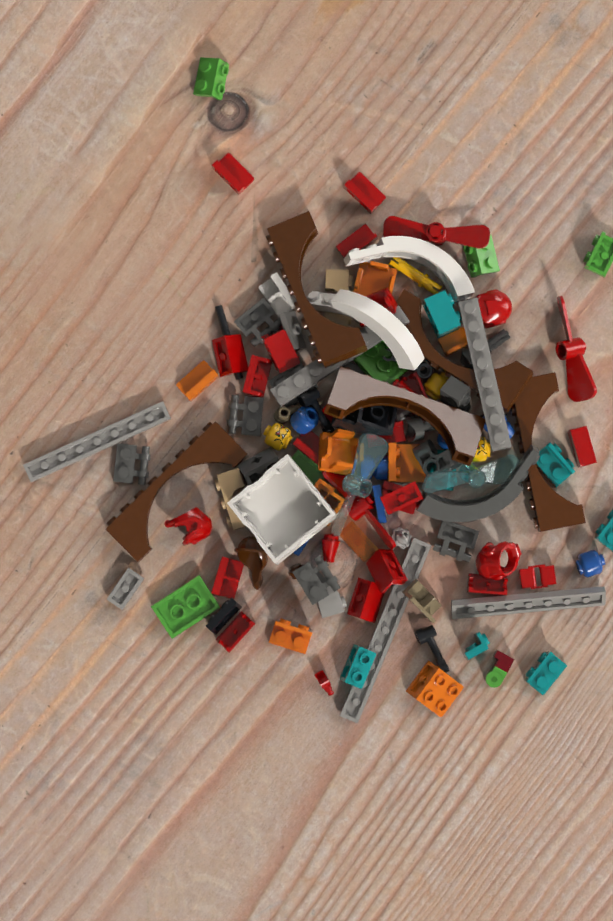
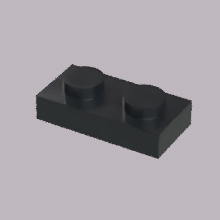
[206,598,242,635]

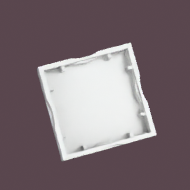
[227,454,338,565]

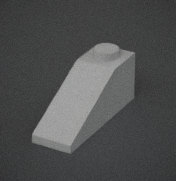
[306,562,347,618]

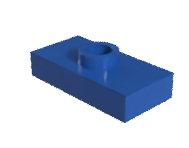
[372,485,387,524]

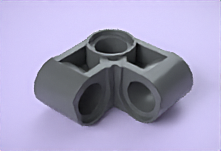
[412,439,462,478]

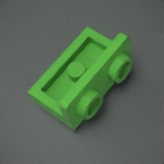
[193,57,229,100]
[583,231,613,278]
[463,234,500,278]

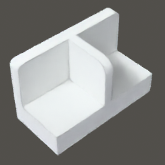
[259,272,296,317]

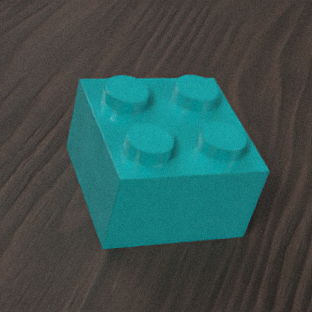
[422,290,462,339]

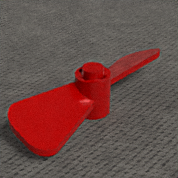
[383,216,490,249]
[555,296,597,402]
[322,471,396,550]

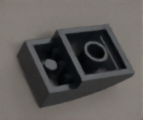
[331,405,398,436]

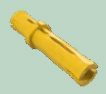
[389,257,443,295]

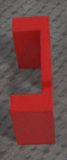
[519,564,557,589]

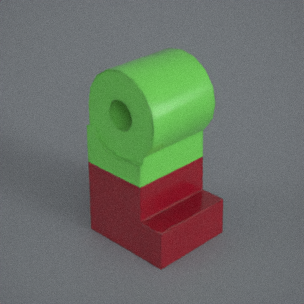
[485,649,515,688]

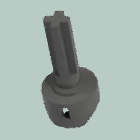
[460,329,510,369]
[404,415,436,443]

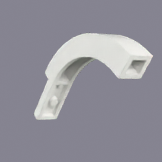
[344,236,475,302]
[306,289,425,370]

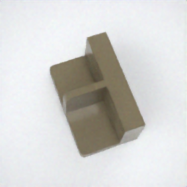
[402,579,442,623]

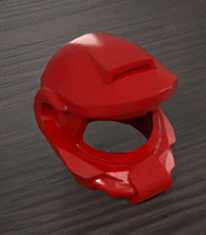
[475,289,512,329]
[164,507,213,546]
[475,541,522,581]

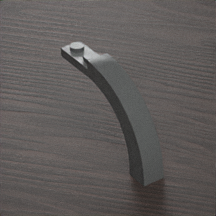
[416,444,540,522]

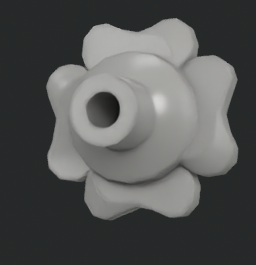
[391,527,412,549]

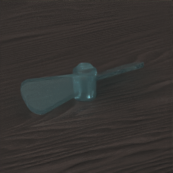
[331,433,388,536]
[422,454,522,493]

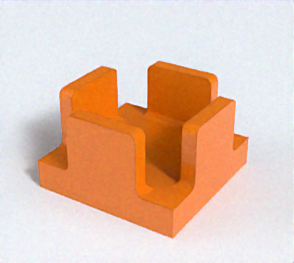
[353,261,397,296]
[318,429,364,477]

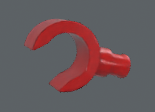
[314,670,334,696]

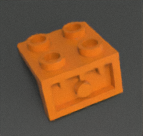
[388,443,426,483]
[269,618,312,654]
[406,660,464,717]

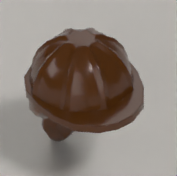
[234,536,268,590]

